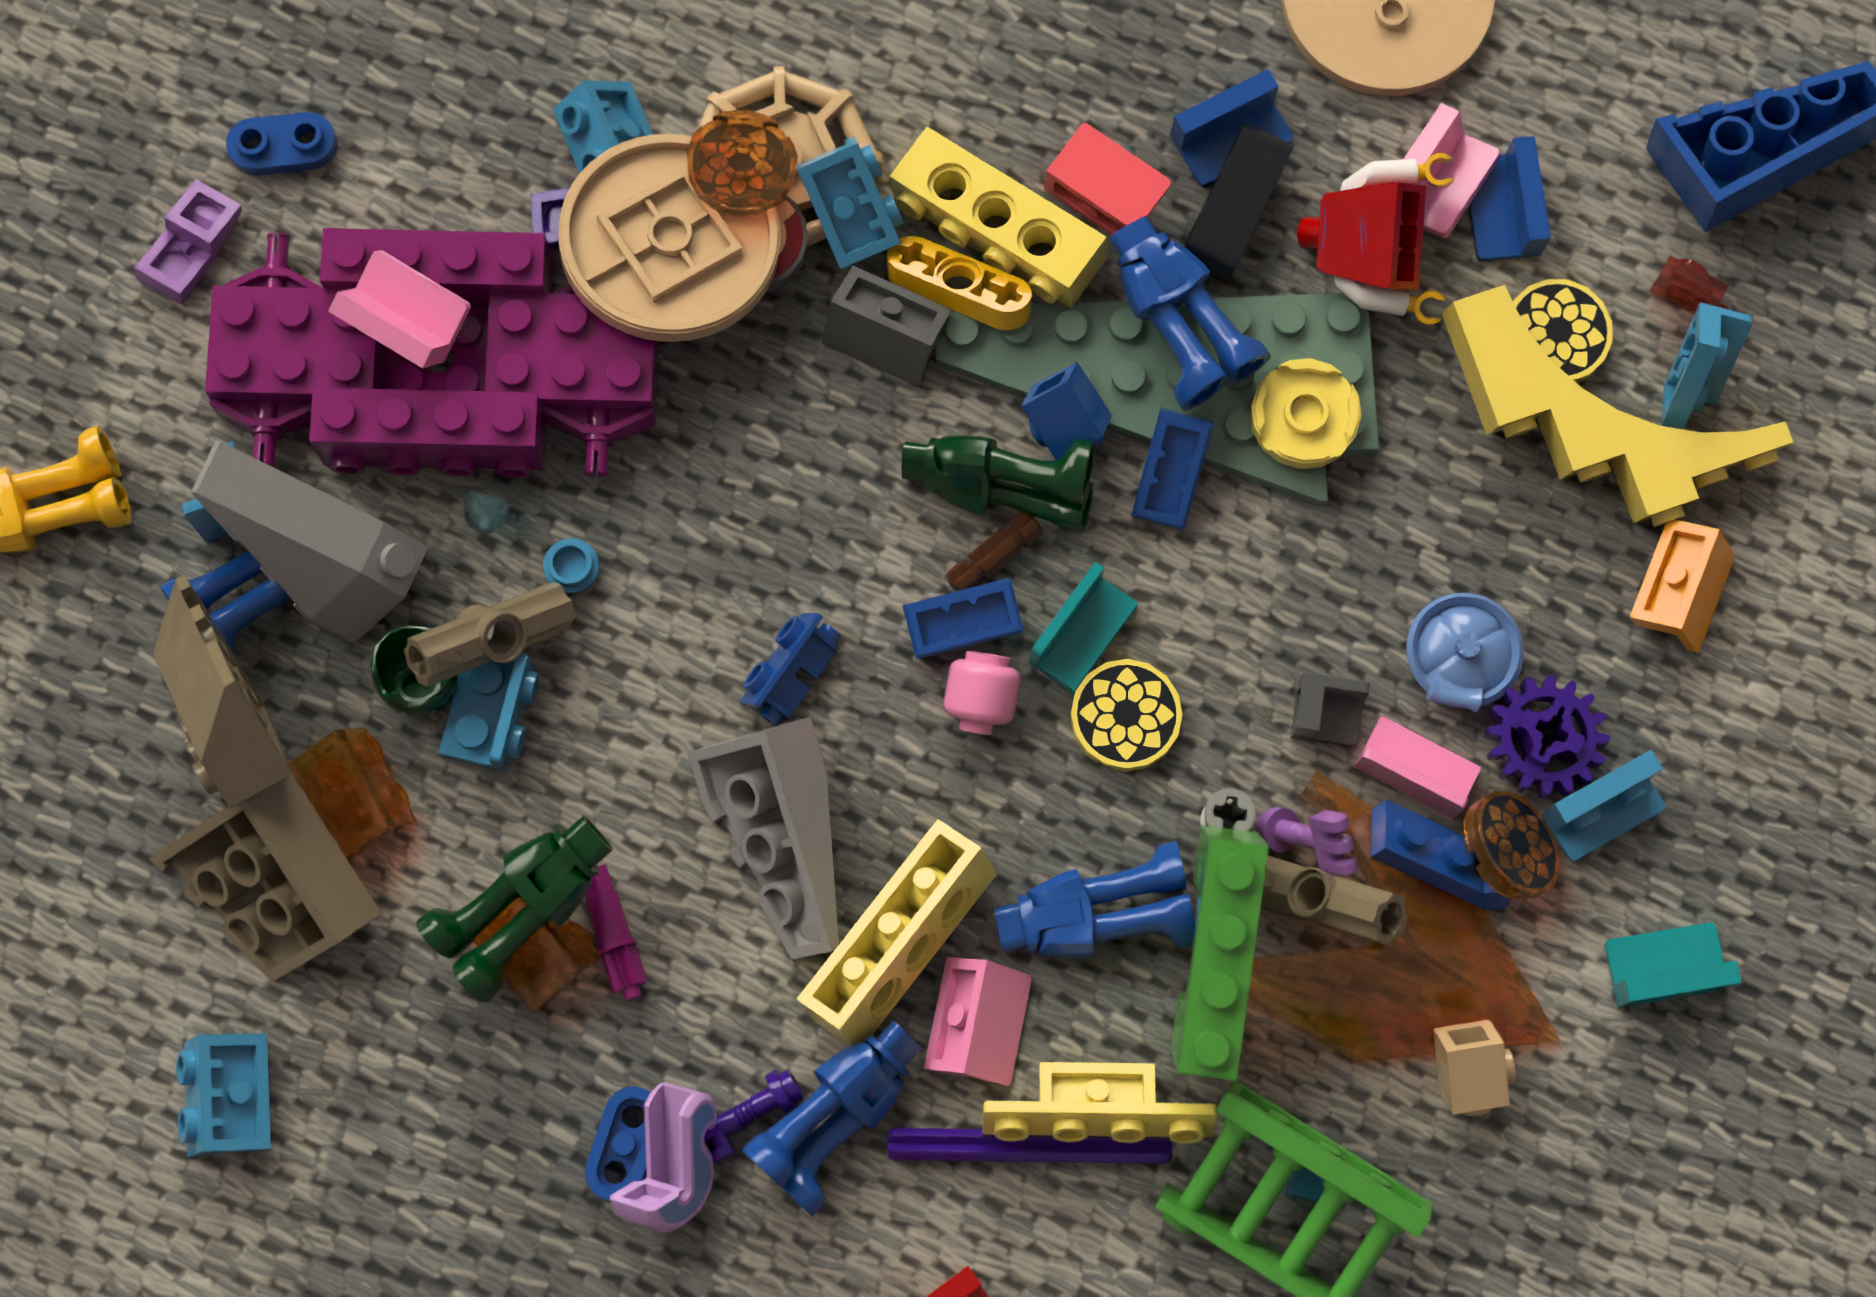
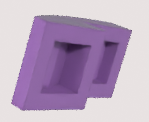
[134,179,242,305]

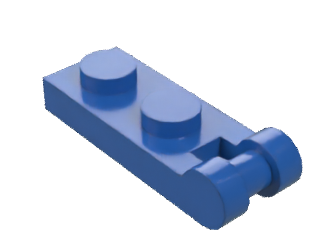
[1370,800,1510,910]

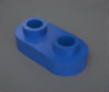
[226,112,337,176]
[585,1087,651,1202]

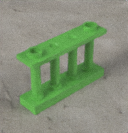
[1155,1080,1433,1297]

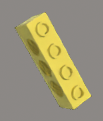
[889,127,1108,309]
[797,819,997,1046]

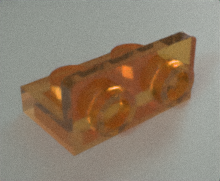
[288,727,416,860]
[474,896,601,1013]

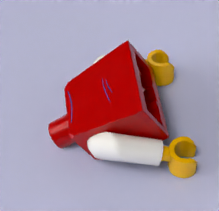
[1297,153,1454,324]

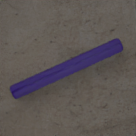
[887,1128,1173,1164]

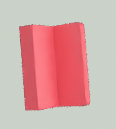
[1044,123,1171,236]

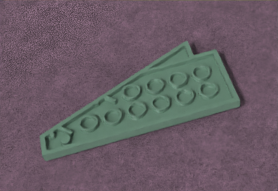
[935,293,1379,506]

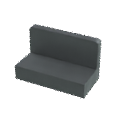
[822,266,952,386]

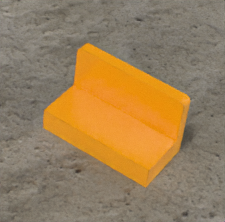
[1630,519,1735,653]

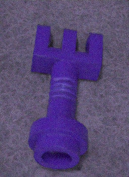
[704,1069,805,1165]

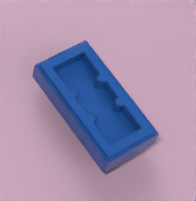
[1131,408,1214,530]
[902,578,1024,659]

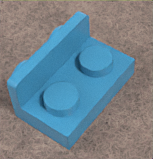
[554,80,653,174]
[796,136,904,269]
[1661,302,1752,430]
[438,653,540,772]
[1541,750,1666,862]
[176,1033,271,1157]

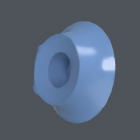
[1407,593,1524,712]

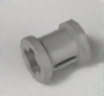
[1200,788,1256,831]

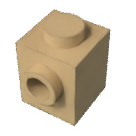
[1433,1019,1516,1116]

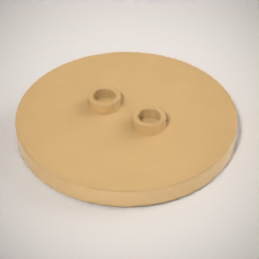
[1281,0,1495,96]
[558,134,780,342]

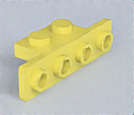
[982,1062,1217,1144]

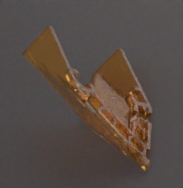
[1247,770,1560,1063]

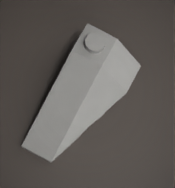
[191,441,428,643]
[687,717,839,959]

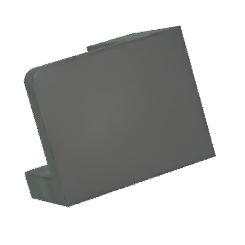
[1290,673,1370,747]

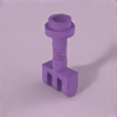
[1255,807,1358,876]

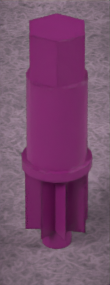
[585,864,647,1001]

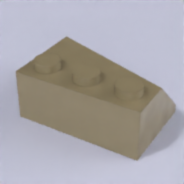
[153,574,292,808]
[149,774,382,982]

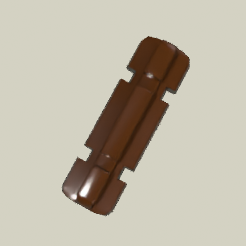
[946,511,1043,592]

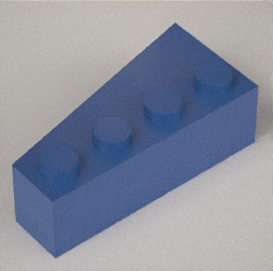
[1646,61,1876,232]

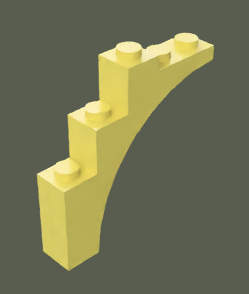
[1442,285,1793,527]

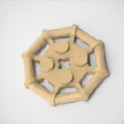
[694,66,883,246]

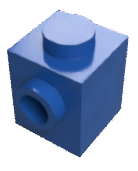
[1021,361,1112,460]

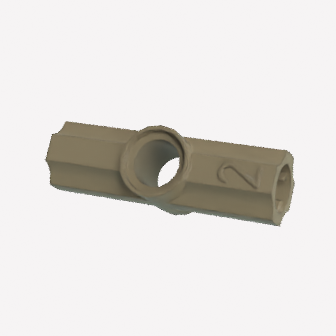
[404,582,576,686]
[1261,856,1408,945]

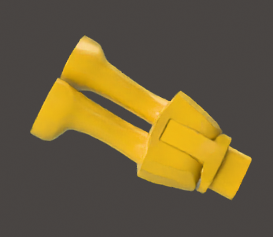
[0,425,132,553]

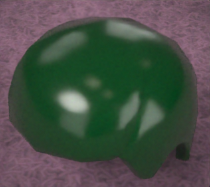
[371,625,458,716]

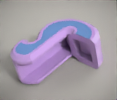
[610,1082,717,1233]

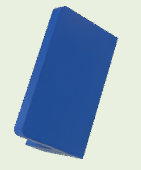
[1170,69,1293,187]
[1469,136,1551,262]

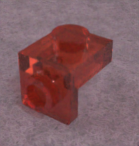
[1649,255,1729,314]

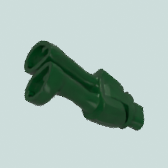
[902,435,1095,533]
[416,815,613,1003]

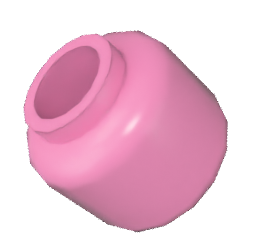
[943,651,1021,735]

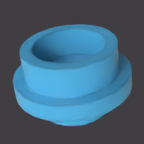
[543,538,599,594]

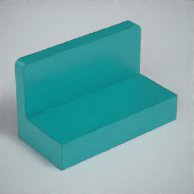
[1028,562,1138,695]
[1604,922,1742,1008]

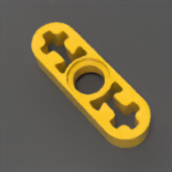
[887,236,1032,330]

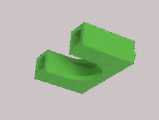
[1170,825,1269,1081]

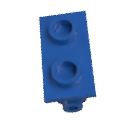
[739,613,841,726]

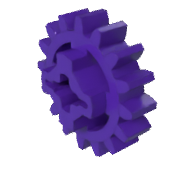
[1484,675,1610,799]

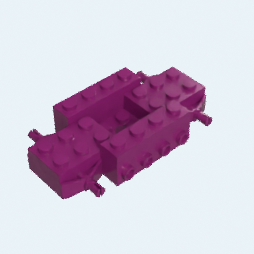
[205,228,659,478]

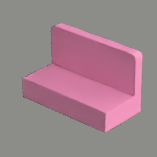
[1404,103,1500,239]
[328,250,471,368]
[1354,716,1482,820]
[923,957,1032,1086]

